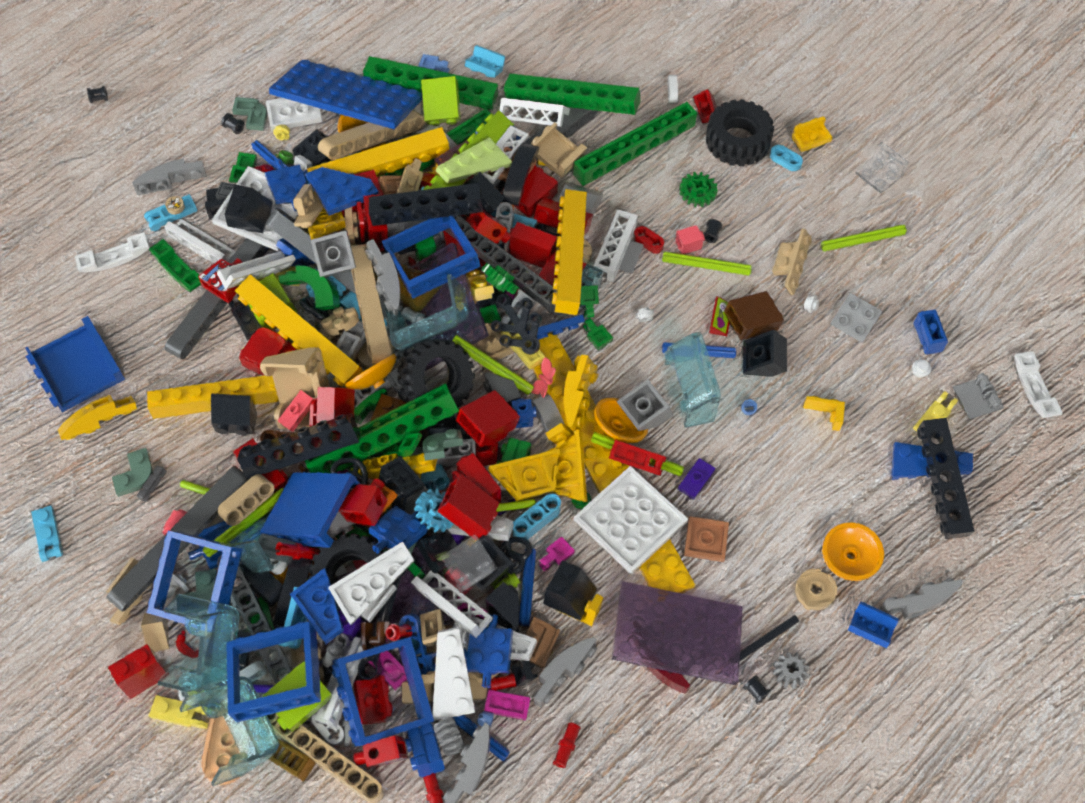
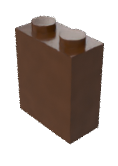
[724,291,784,340]

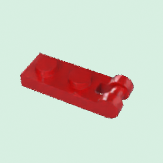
[608,440,667,476]

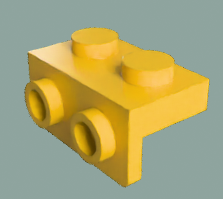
[791,116,833,152]

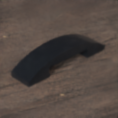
[502,143,540,206]
[273,546,315,627]

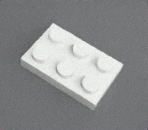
[266,98,322,131]

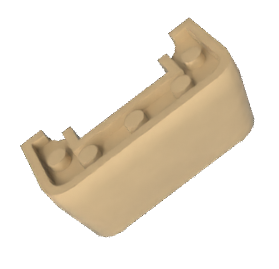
[260,347,330,429]

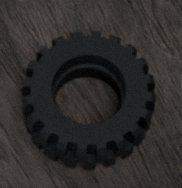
[706,99,774,166]
[398,339,475,409]
[309,534,384,611]

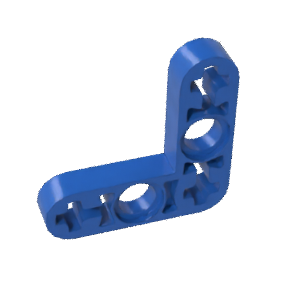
[399,613,468,675]

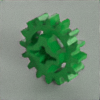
[679,172,718,207]
[481,263,519,294]

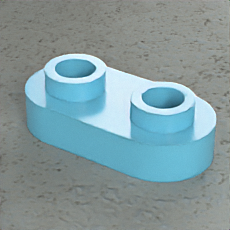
[770,145,803,171]

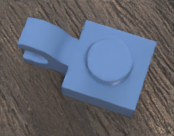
[418,54,450,73]

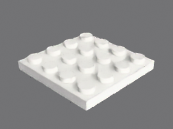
[212,166,298,251]
[574,466,688,575]

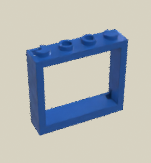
[382,216,480,299]
[147,530,243,632]
[227,621,321,723]
[332,637,434,746]

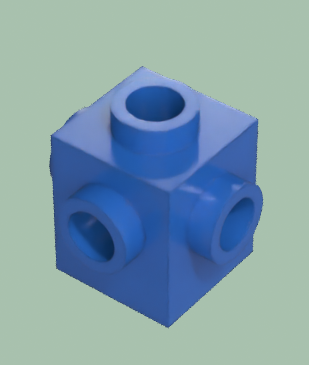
[512,398,537,428]

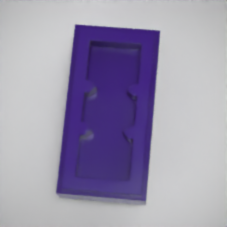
[677,458,716,500]

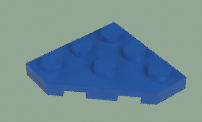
[306,167,379,216]

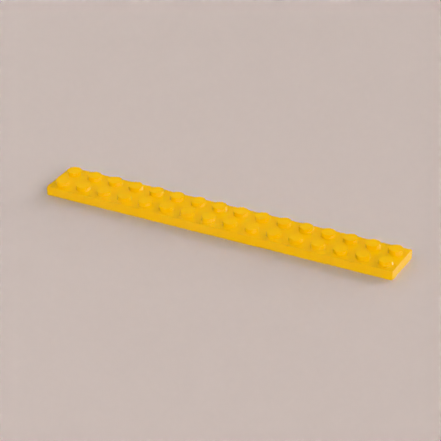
[532,332,696,604]

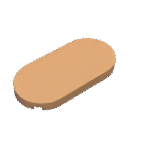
[201,698,255,785]

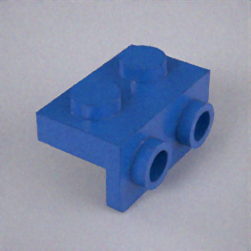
[848,602,899,649]

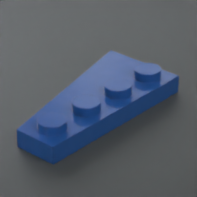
[891,442,973,480]

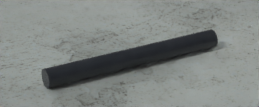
[728,615,799,666]

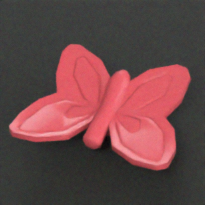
[531,357,556,398]

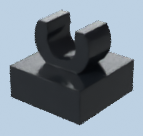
[511,660,538,687]

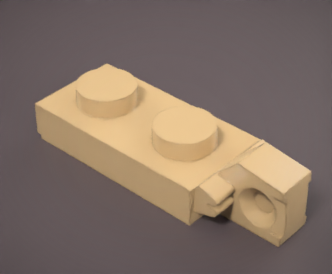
[397,158,423,193]

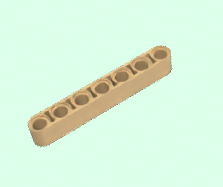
[318,110,425,160]
[351,244,391,365]
[260,714,384,803]

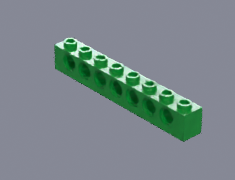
[363,56,498,110]
[504,73,641,115]
[573,102,697,186]
[305,384,459,473]

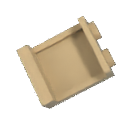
[531,122,587,178]

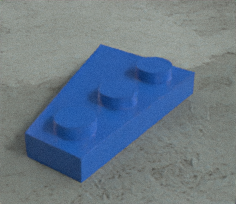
[527,314,585,340]
[290,568,344,644]

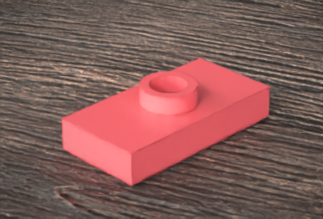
[278,390,313,432]

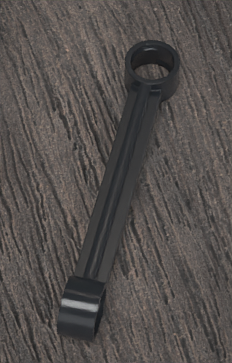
[358,569,407,680]

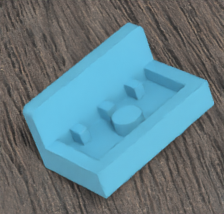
[465,45,506,78]

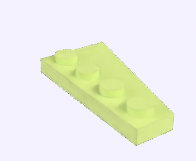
[436,137,512,184]

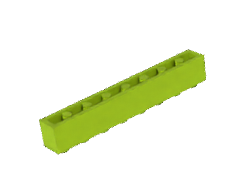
[423,110,514,190]

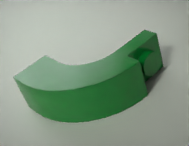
[279,266,340,310]

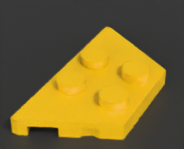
[307,208,346,240]
[549,429,587,502]
[488,449,560,501]

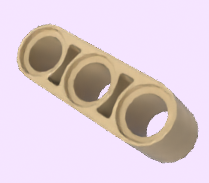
[218,474,274,526]

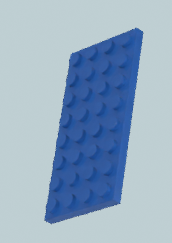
[269,60,423,130]

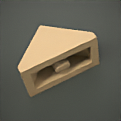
[141,609,170,652]
[420,609,446,647]

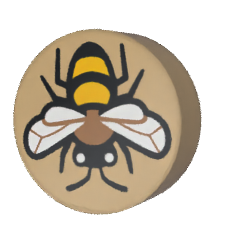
[165,196,185,215]

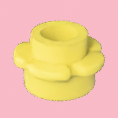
[273,124,290,141]

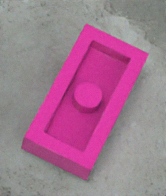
[368,651,407,691]
[484,690,530,721]

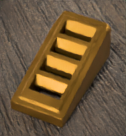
[265,739,316,782]

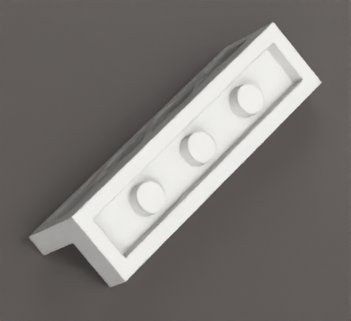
[500,98,570,127]
[483,125,529,183]
[593,209,638,282]
[164,219,236,264]
[217,251,296,289]
[411,571,493,638]
[315,637,363,728]

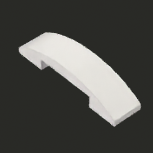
[75,232,149,272]
[1014,351,1063,418]

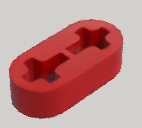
[634,226,664,254]

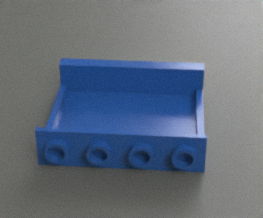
[25,316,125,413]
[260,472,360,548]

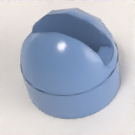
[741,399,757,416]
[477,711,494,728]

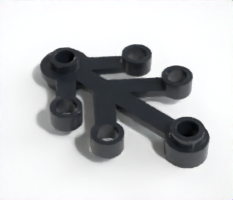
[491,294,542,355]

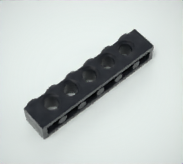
[369,183,483,226]
[237,413,361,479]
[917,418,975,539]

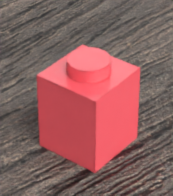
[675,225,705,254]

